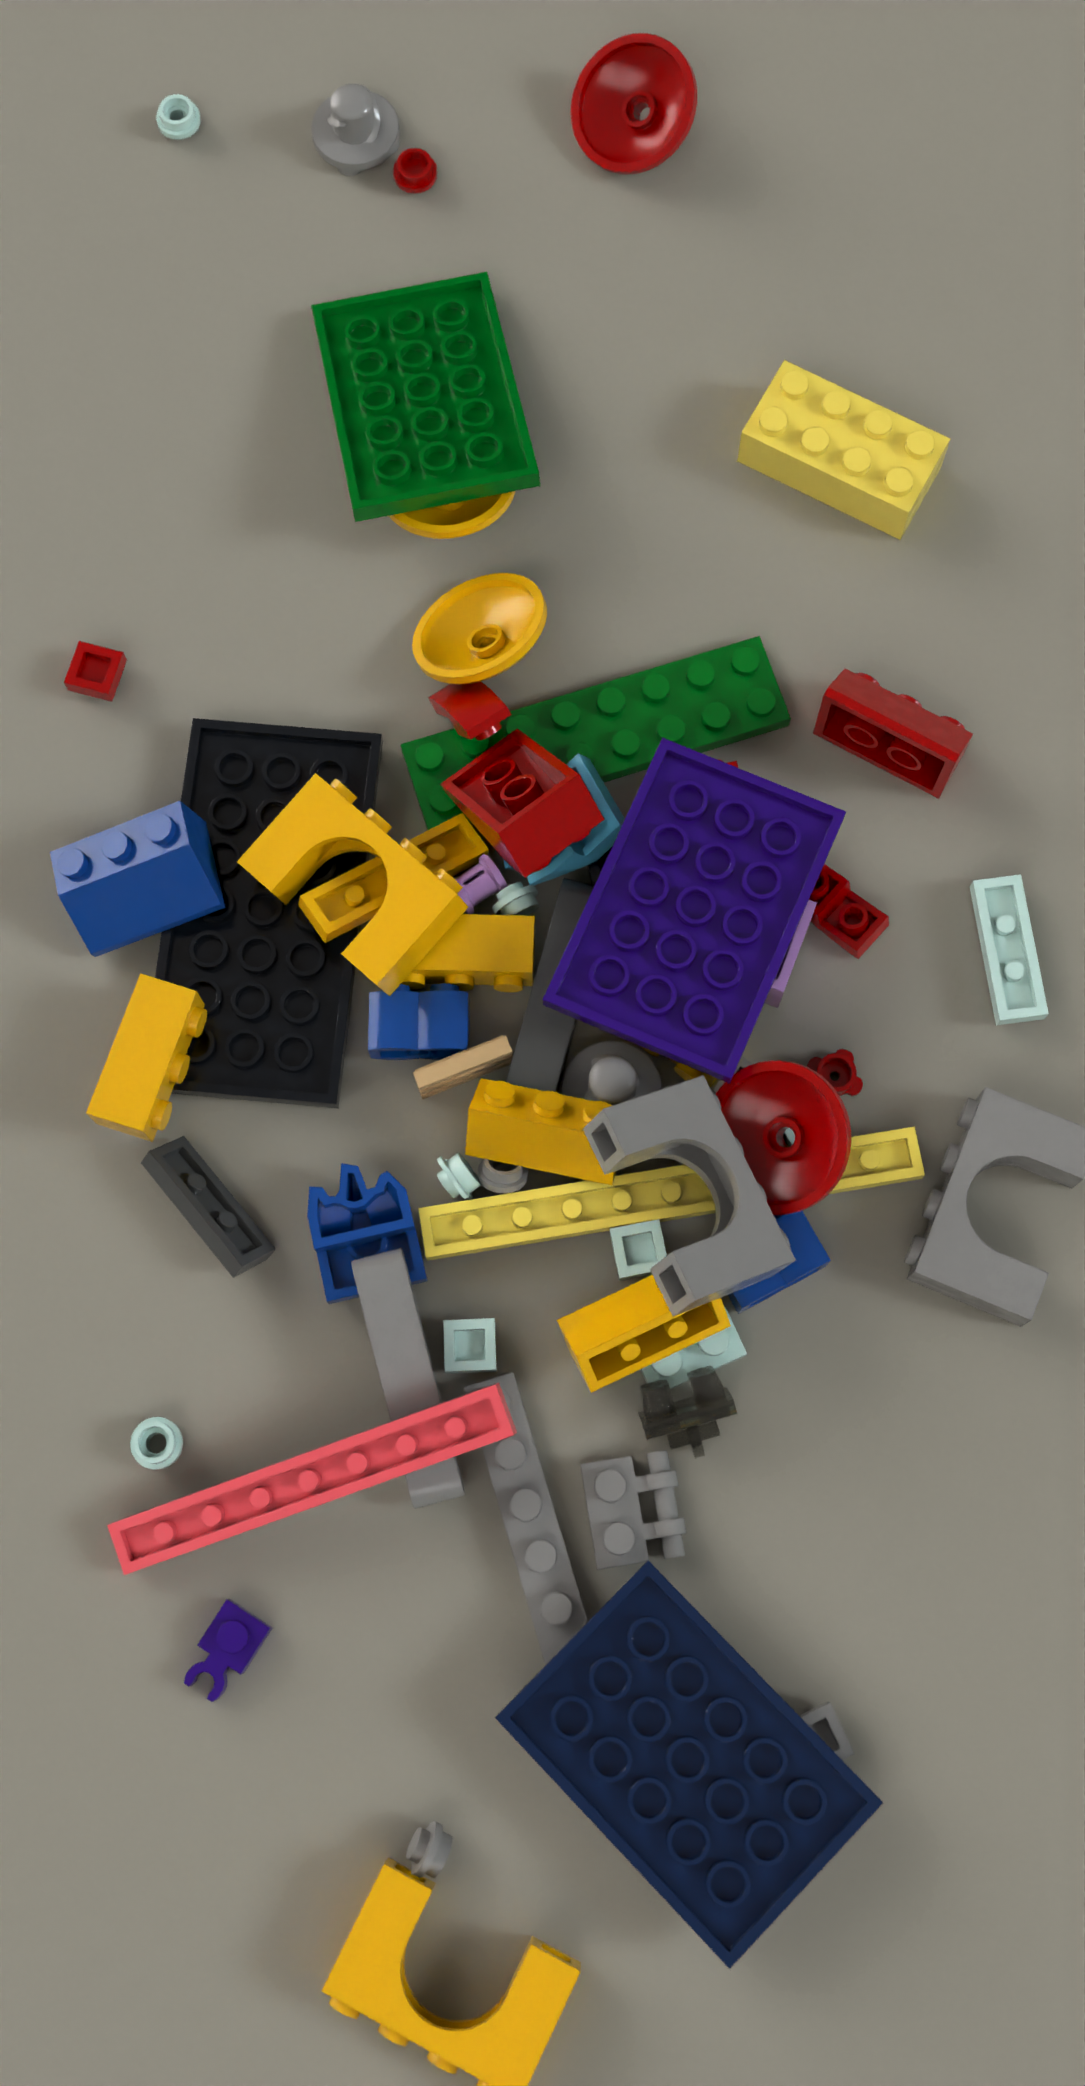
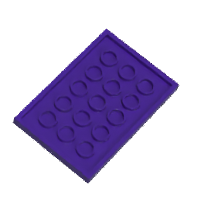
[542,737,846,1084]

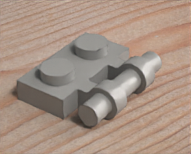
[580,1450,687,1570]

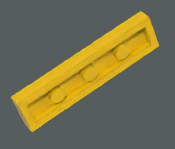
[298,813,489,943]

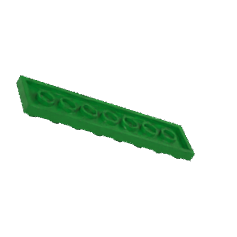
[400,636,791,831]

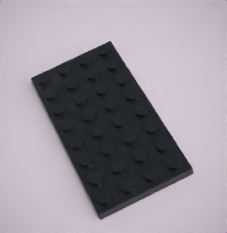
[155,718,383,1109]

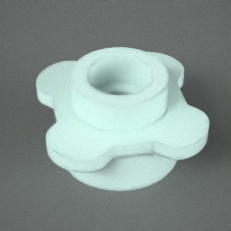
[437,1152,481,1200]

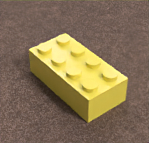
[737,360,950,540]

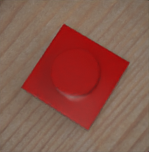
[64,641,127,702]

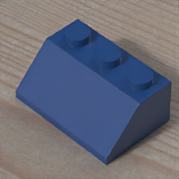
[50,801,225,957]

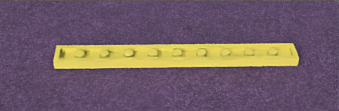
[418,1126,925,1261]

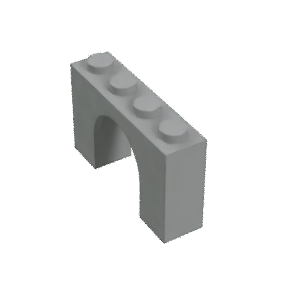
[583,1075,796,1317]
[904,1087,1085,1327]

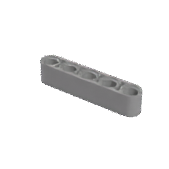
[351,1248,465,1509]

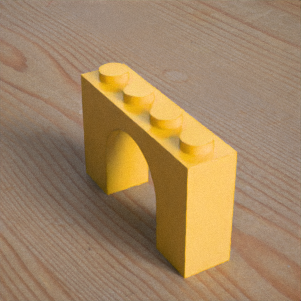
[237,773,468,996]
[321,1857,581,2086]

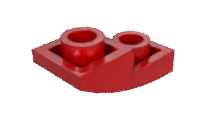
[428,682,511,741]
[809,864,889,959]

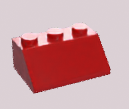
[813,668,973,799]

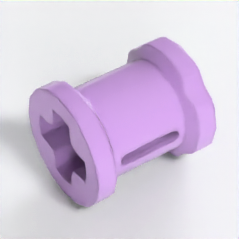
[454,854,508,914]

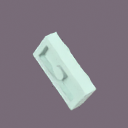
[641,1307,747,1397]

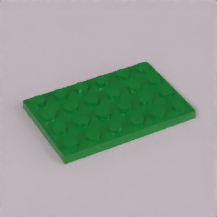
[311,271,540,522]

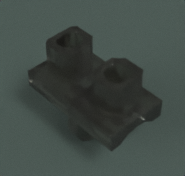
[638,1366,737,1458]

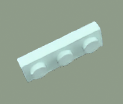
[970,874,1049,1025]

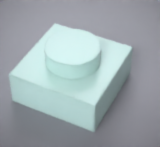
[609,1219,667,1281]
[443,1318,497,1374]

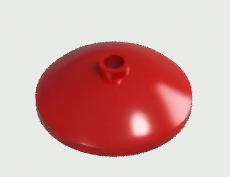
[571,33,698,175]
[715,1060,851,1215]

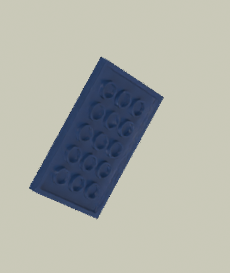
[495,1560,883,1969]

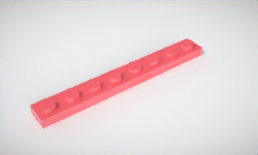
[107,1382,517,1575]

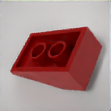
[440,728,605,878]

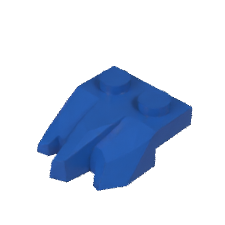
[307,1163,428,1304]

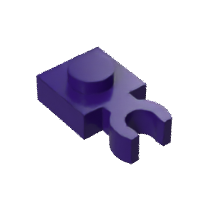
[184,1599,273,1702]

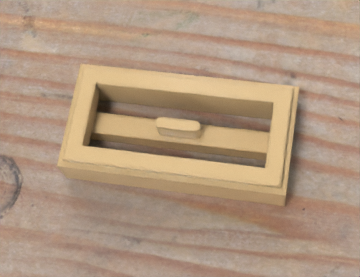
[413,1035,513,1100]

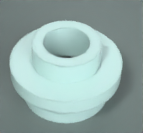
[156,94,201,140]
[492,882,540,916]
[130,1417,183,1470]

